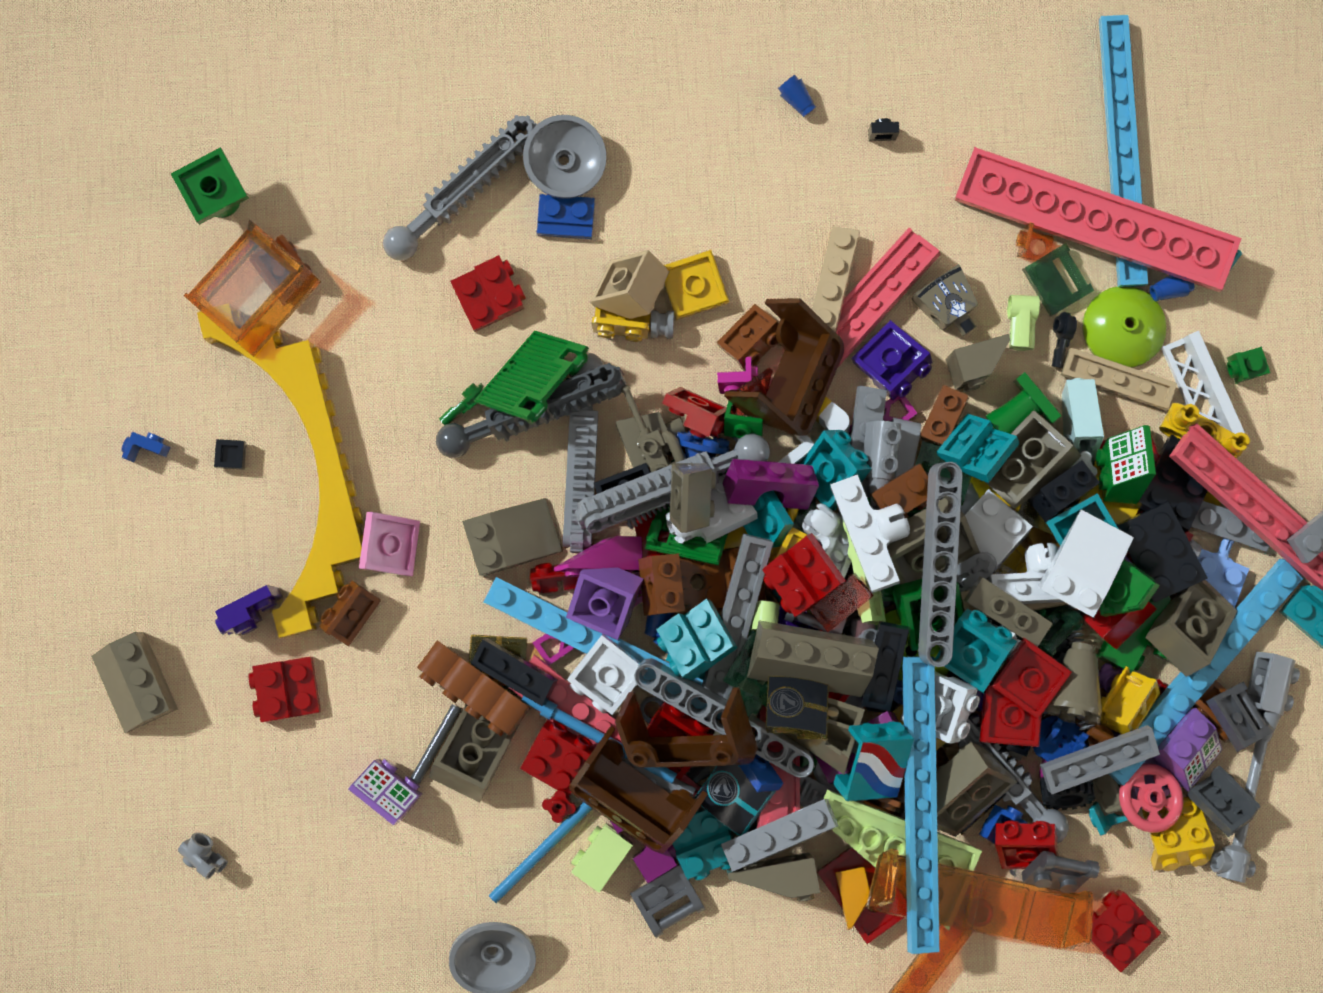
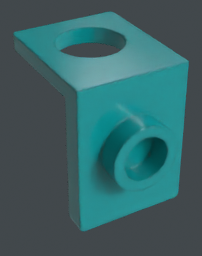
[1089,801,1139,836]

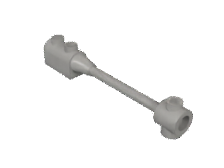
[846,421,901,642]
[1210,651,1300,883]

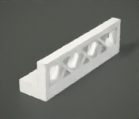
[1161,331,1245,434]

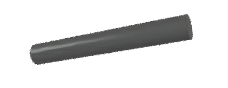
[410,704,462,784]

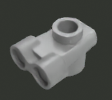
[178,833,228,879]

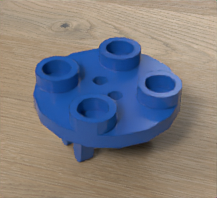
[676,431,730,459]
[1033,716,1089,762]

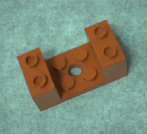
[638,548,766,616]

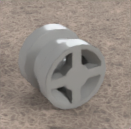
[651,310,674,339]

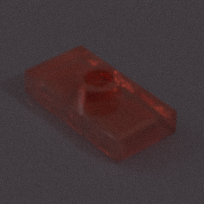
[810,573,874,632]

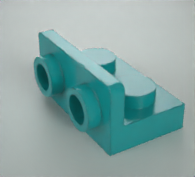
[743,490,794,548]
[1279,585,1323,649]

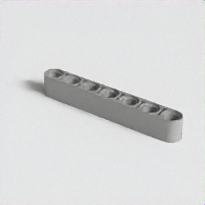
[918,462,962,667]
[634,658,814,778]

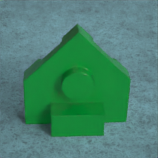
[1100,559,1160,617]

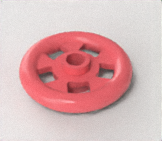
[1119,764,1183,833]

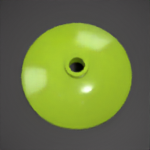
[1082,286,1166,368]

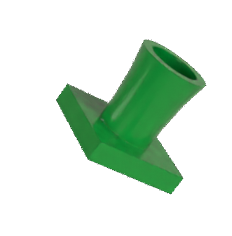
[171,147,249,225]
[985,372,1062,434]

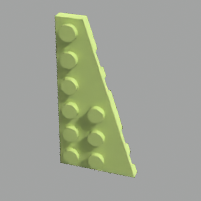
[824,789,982,931]

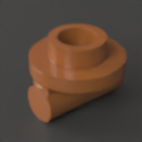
[1086,725,1114,747]

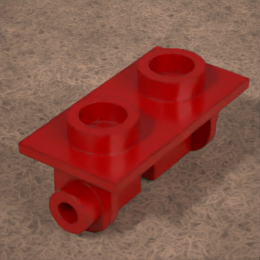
[530,563,579,594]

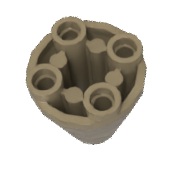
[1043,642,1102,725]

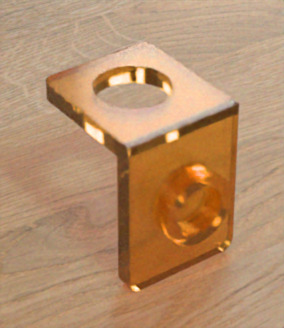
[1015,222,1054,263]

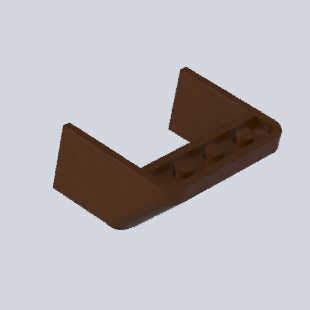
[724,298,844,436]
[615,687,758,768]
[569,726,708,853]

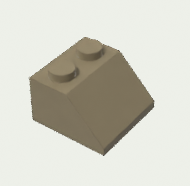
[946,334,1010,392]
[670,463,716,533]

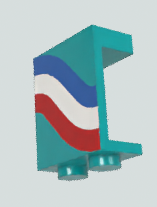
[833,721,914,801]

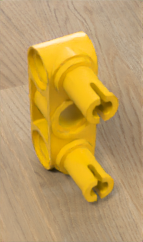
[1159,403,1250,458]

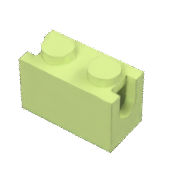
[571,823,633,893]

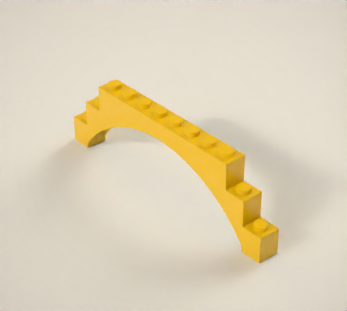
[197,304,364,638]

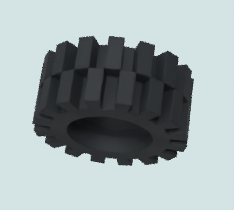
[1040,777,1095,810]

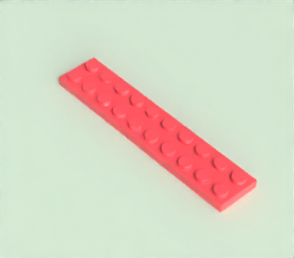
[955,147,1242,293]

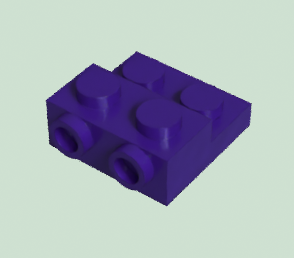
[851,320,933,401]
[215,585,283,635]

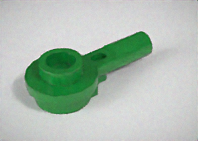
[439,383,484,425]

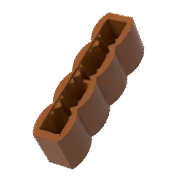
[417,640,530,736]

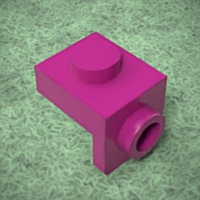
[717,357,758,394]

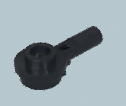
[1052,312,1077,368]

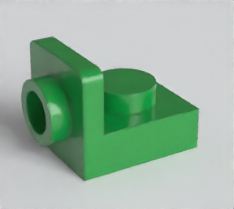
[1227,346,1271,384]

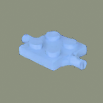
[1198,538,1250,608]

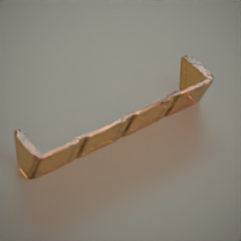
[866,849,1093,950]

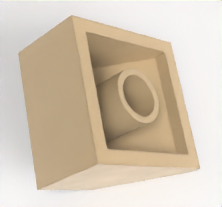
[590,250,669,319]

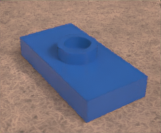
[739,754,784,792]

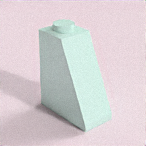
[1062,378,1104,465]

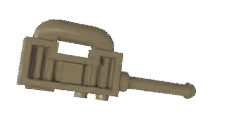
[621,385,686,472]

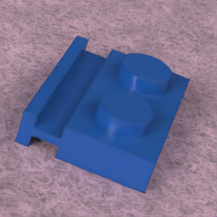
[537,194,595,240]

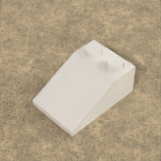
[957,489,1033,591]
[1038,510,1134,618]

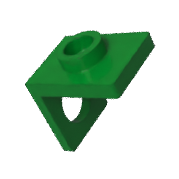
[724,400,763,439]

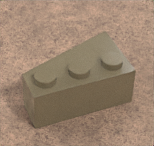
[772,687,865,775]

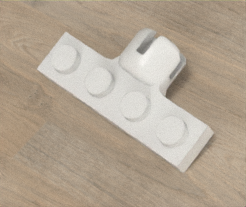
[830,475,910,593]
[802,503,851,578]
[988,543,1064,604]

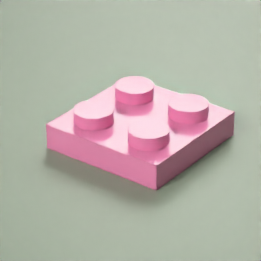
[359,512,420,576]

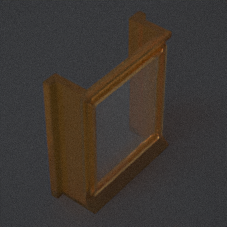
[183,219,321,357]

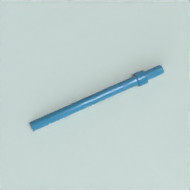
[521,696,677,784]
[489,802,593,903]

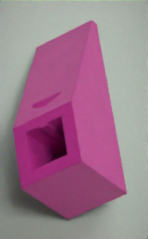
[554,536,642,577]

